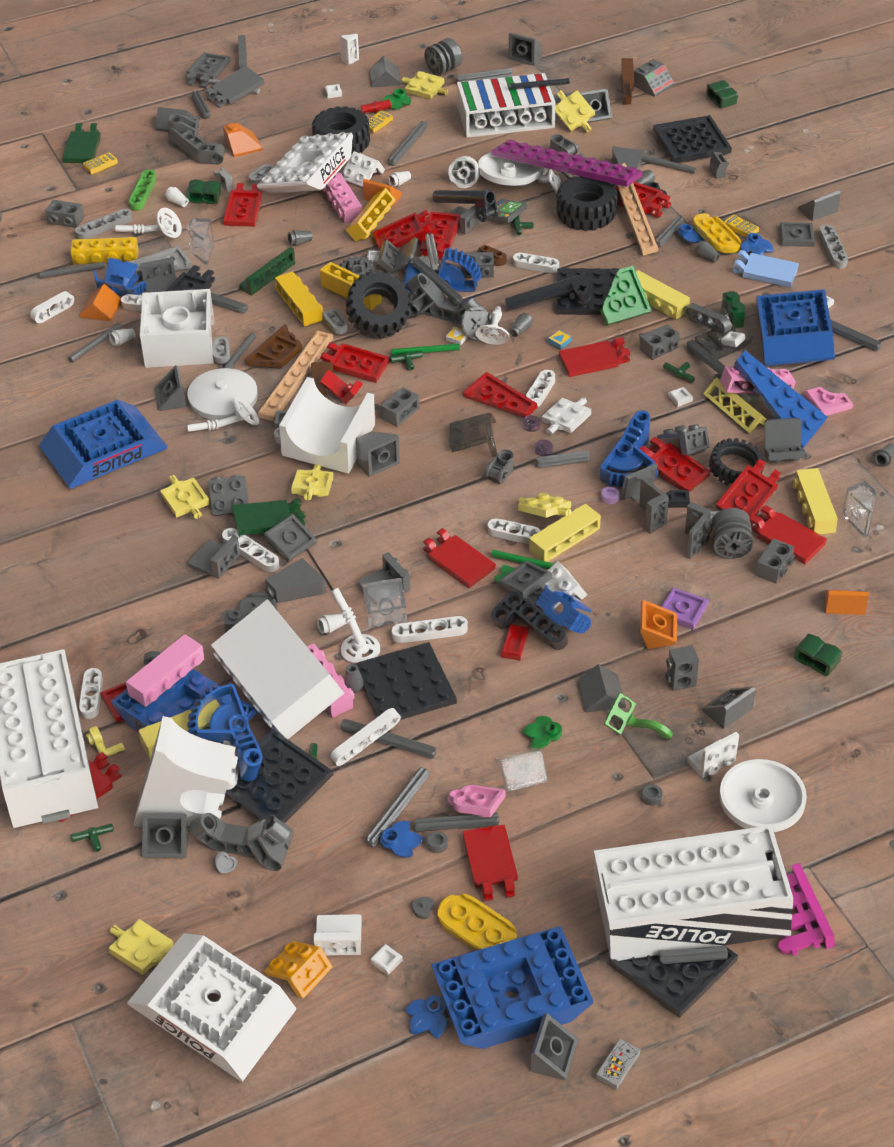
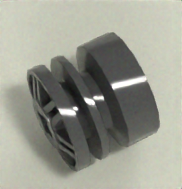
[424,38,462,76]
[711,508,754,559]

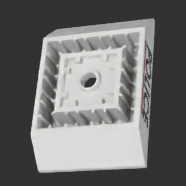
[257,132,353,193]
[127,933,296,1082]

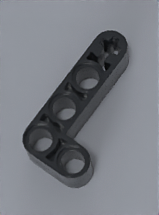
[491,591,568,650]

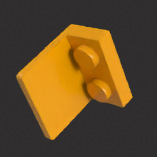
[264,941,332,998]

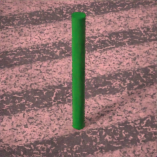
[391,343,460,356]
[491,549,566,570]

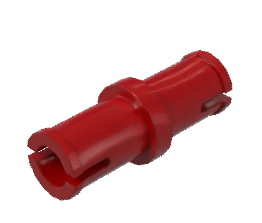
[360,99,391,114]

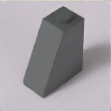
[612,146,643,170]
[265,558,326,603]

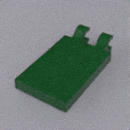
[62,123,101,163]
[231,499,306,536]

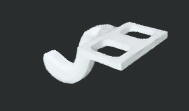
[537,167,561,194]

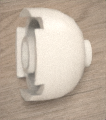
[448,156,480,188]

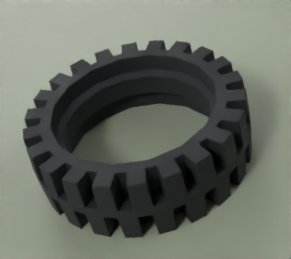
[709,438,765,486]

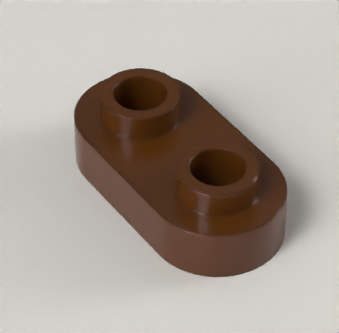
[477,245,507,266]

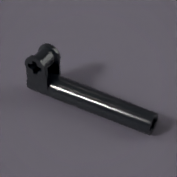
[432,190,498,222]
[505,273,591,311]

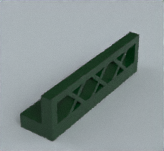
[239,246,295,296]

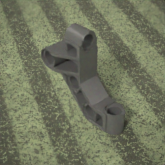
[168,114,225,164]
[408,273,482,324]
[189,813,294,871]

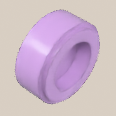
[601,487,619,504]

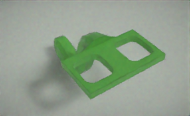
[604,693,673,740]

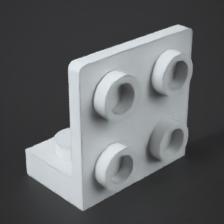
[341,151,385,188]
[537,561,587,609]
[687,732,739,779]
[314,914,362,956]

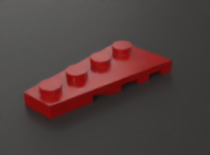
[462,372,538,418]

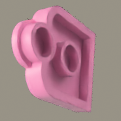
[448,785,505,817]

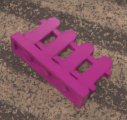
[778,863,835,956]

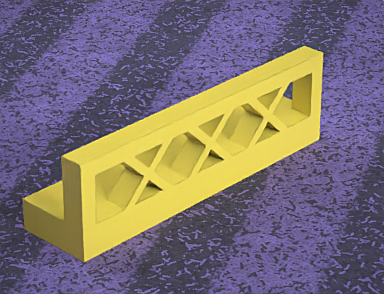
[703,377,768,434]

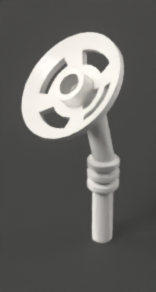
[115,208,182,238]
[475,306,509,345]
[187,396,259,432]
[331,588,380,664]

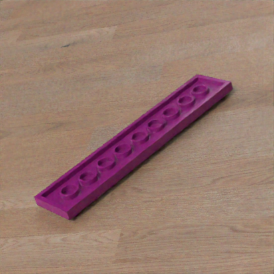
[492,140,642,187]

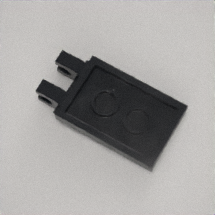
[165,265,215,292]

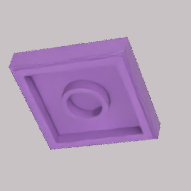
[661,587,709,630]

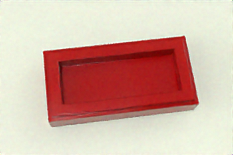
[501,624,529,661]

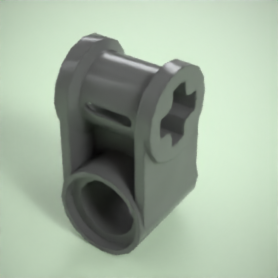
[550,134,579,155]
[484,449,514,484]

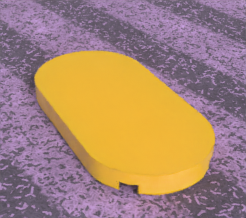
[692,213,741,253]
[438,893,517,951]

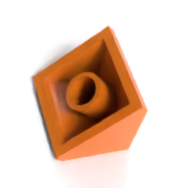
[363,178,402,207]
[80,284,121,321]
[824,590,869,615]
[640,600,677,649]

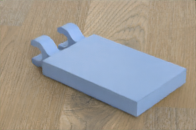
[733,250,799,288]

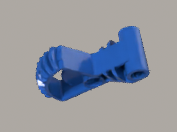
[403,247,482,295]
[600,410,658,489]
[187,684,263,781]

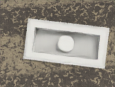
[340,34,359,65]

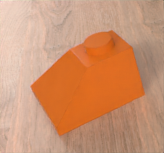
[223,123,263,157]

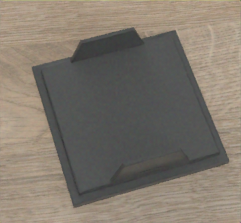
[621,463,658,502]

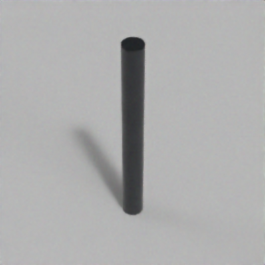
[510,78,570,90]

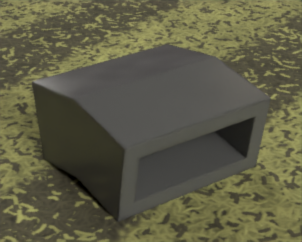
[709,152,729,179]

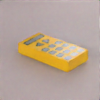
[369,111,393,133]
[83,152,118,174]
[724,215,759,237]

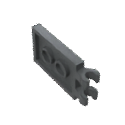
[186,52,231,88]
[206,66,264,107]

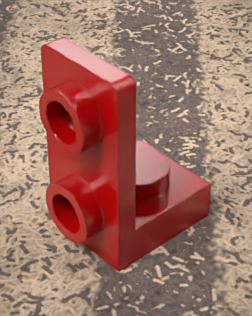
[319,370,363,404]

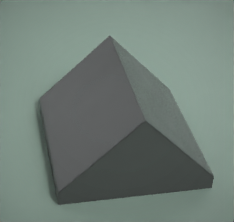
[370,56,401,88]
[580,88,613,122]
[155,107,193,132]
[798,190,841,221]
[154,365,186,411]
[578,664,626,713]
[702,686,756,729]
[142,813,190,858]
[531,1013,578,1080]

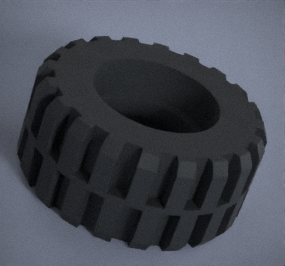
[312,106,370,155]
[556,176,617,231]
[346,270,412,339]

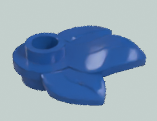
[678,224,705,243]
[741,233,773,255]
[380,821,423,858]
[405,995,447,1039]

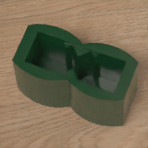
[706,80,738,108]
[186,179,221,204]
[721,291,746,329]
[794,634,843,676]

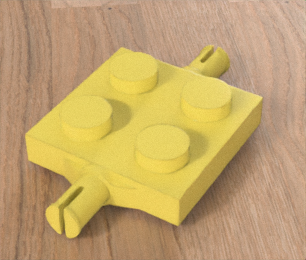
[402,71,448,100]
[555,90,595,132]
[291,464,333,500]
[160,475,210,519]
[518,493,571,518]
[109,919,173,975]

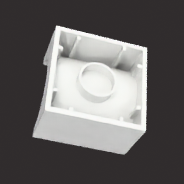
[140,289,214,368]
[279,377,375,474]

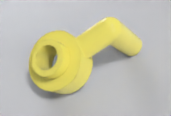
[86,726,125,757]

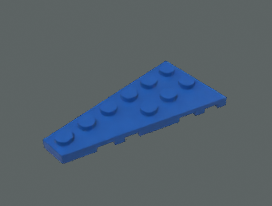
[734,351,828,448]

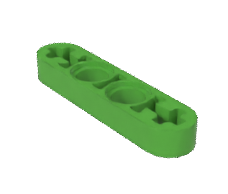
[129,169,157,211]

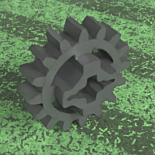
[340,255,374,276]

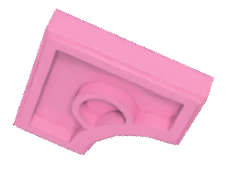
[805,387,853,415]

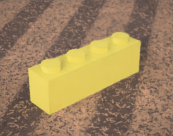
[636,270,690,320]
[793,468,838,534]
[529,504,601,562]
[138,700,220,759]

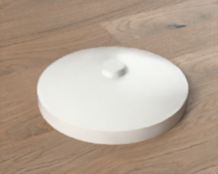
[478,153,540,186]
[187,368,258,420]
[719,759,806,832]

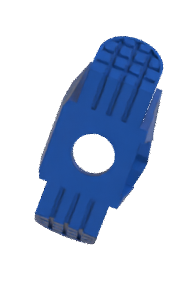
[93,258,147,297]
[536,585,592,633]

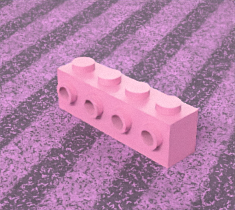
[322,173,362,223]
[720,365,796,394]
[126,634,204,707]
[307,644,355,718]

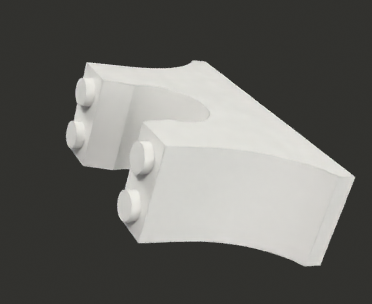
[133,716,238,828]

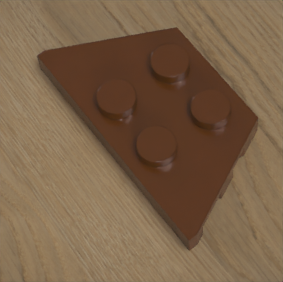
[244,324,302,368]

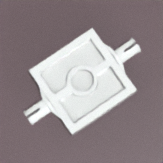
[542,397,591,435]

